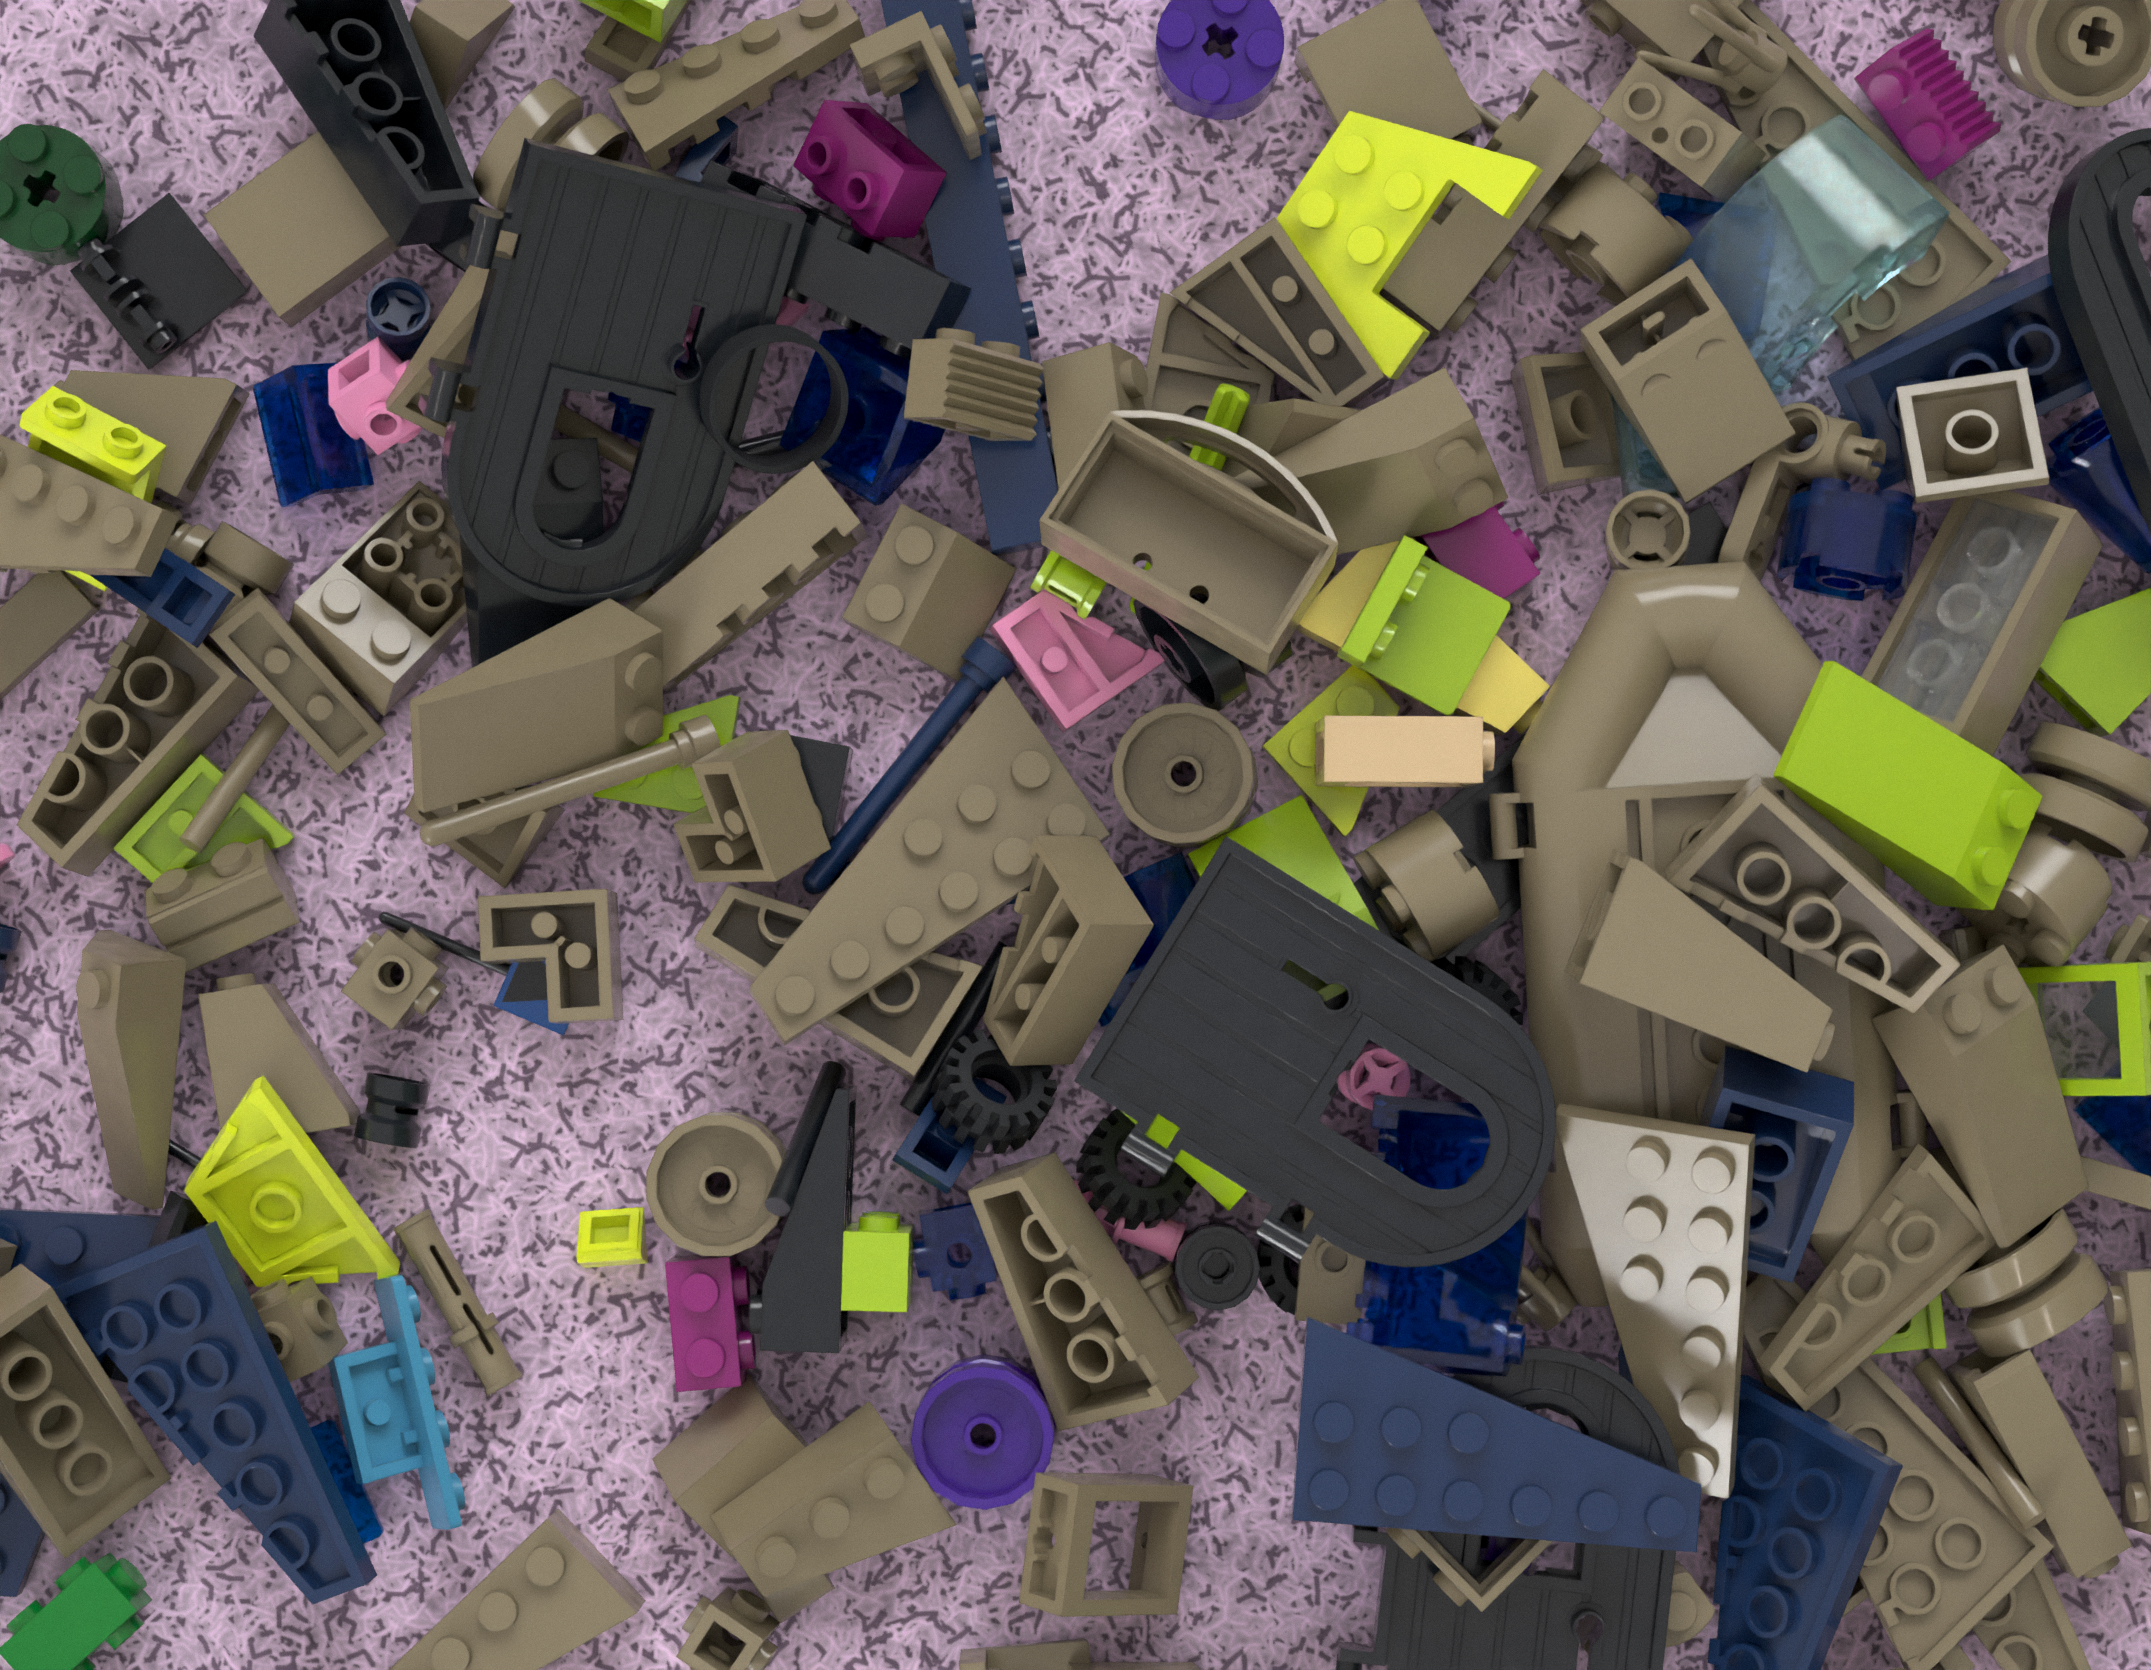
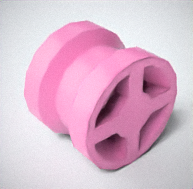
[1337,1043,1411,1111]

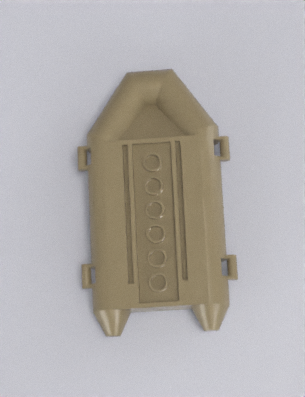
[1489,561,1928,1307]

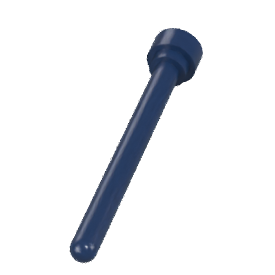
[802,636,1017,895]

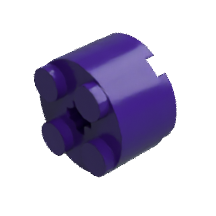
[1155,0,1284,120]

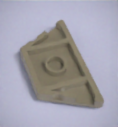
[1143,293,1275,457]

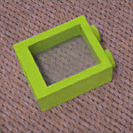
[2017,961,2151,1096]

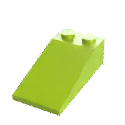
[1773,661,2043,910]

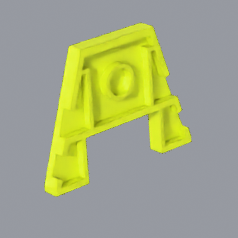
[1276,111,1543,380]

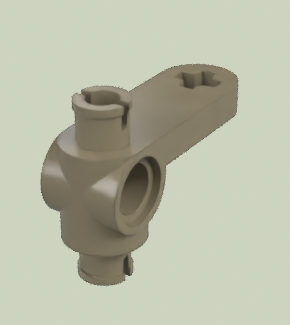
[1718,402,1886,581]

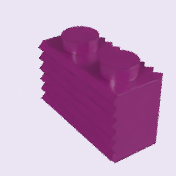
[1854,28,2001,182]

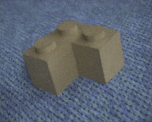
[673,730,831,883]
[478,889,624,1024]

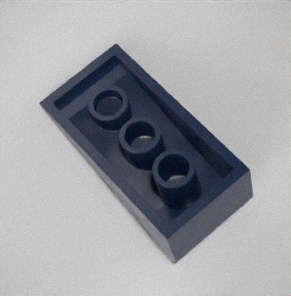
[1827,254,2093,491]

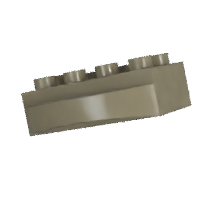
[1039,410,1338,675]

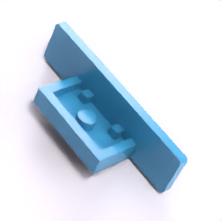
[328,1275,465,1530]

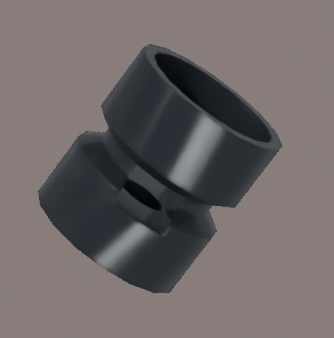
[1173,1220,1260,1311]

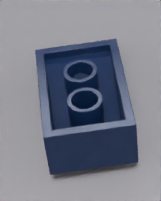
[1699,1046,1854,1283]

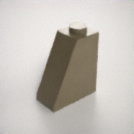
[54,370,250,505]
[198,973,361,1133]

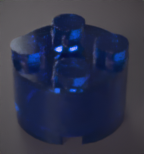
[1777,478,1918,601]

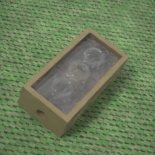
[1861,490,2103,756]

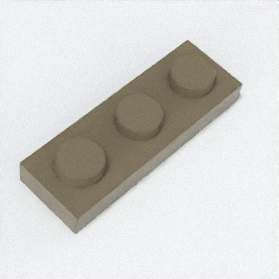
[209,588,387,775]

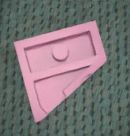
[989,590,1165,733]

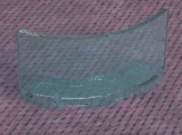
[1669,115,1950,395]

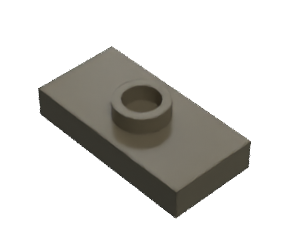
[1294,1206,1366,1326]

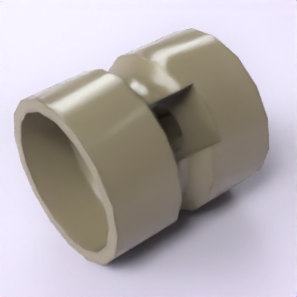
[1605,489,1691,571]
[196,521,294,621]

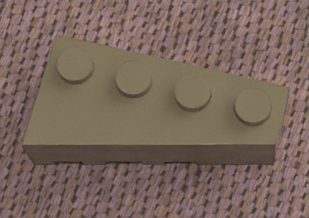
[1379,69,1605,339]

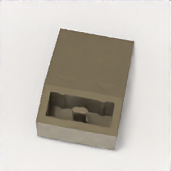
[1580,258,1796,505]
[289,481,467,716]

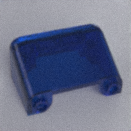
[1346,1094,1529,1377]

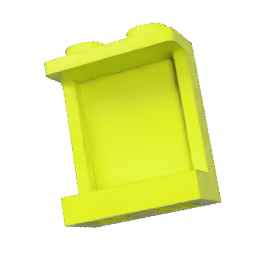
[19,386,167,592]

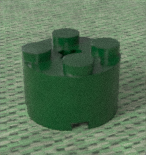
[0,124,124,266]

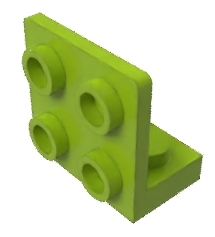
[1337,535,1510,716]

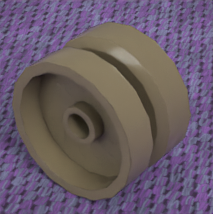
[1992,0,2151,107]
[473,78,630,212]
[1112,702,1258,849]
[2018,722,2151,862]
[646,1112,787,1256]
[1944,1207,2108,1358]

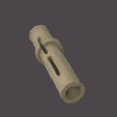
[393,1209,523,1396]

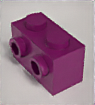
[793,100,947,241]
[665,1254,756,1392]

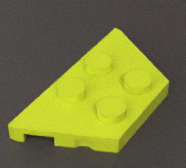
[184,1075,400,1287]

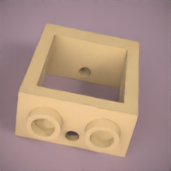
[1315,715,1495,788]

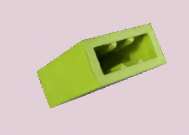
[2033,587,2151,737]

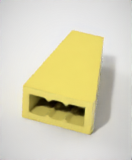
[1296,541,1550,736]

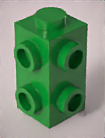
[0,1553,152,1670]

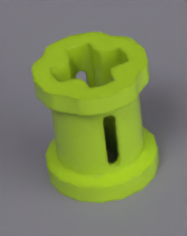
[1030,550,1107,620]

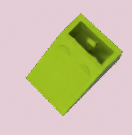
[1188,794,1379,1002]

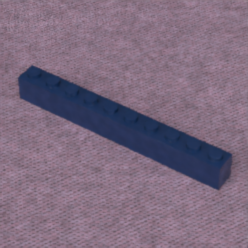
[881,0,1059,556]

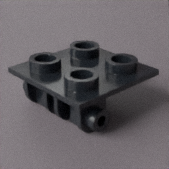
[70,193,249,370]

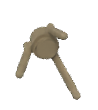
[1635,0,1787,95]
[1434,1213,1577,1332]

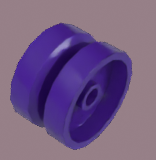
[911,1354,1056,1510]

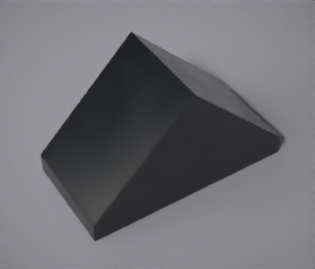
[758,729,853,842]

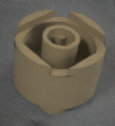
[1538,161,1694,307]
[1353,810,1500,962]
[1955,821,2112,967]

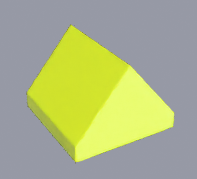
[576,1207,648,1268]

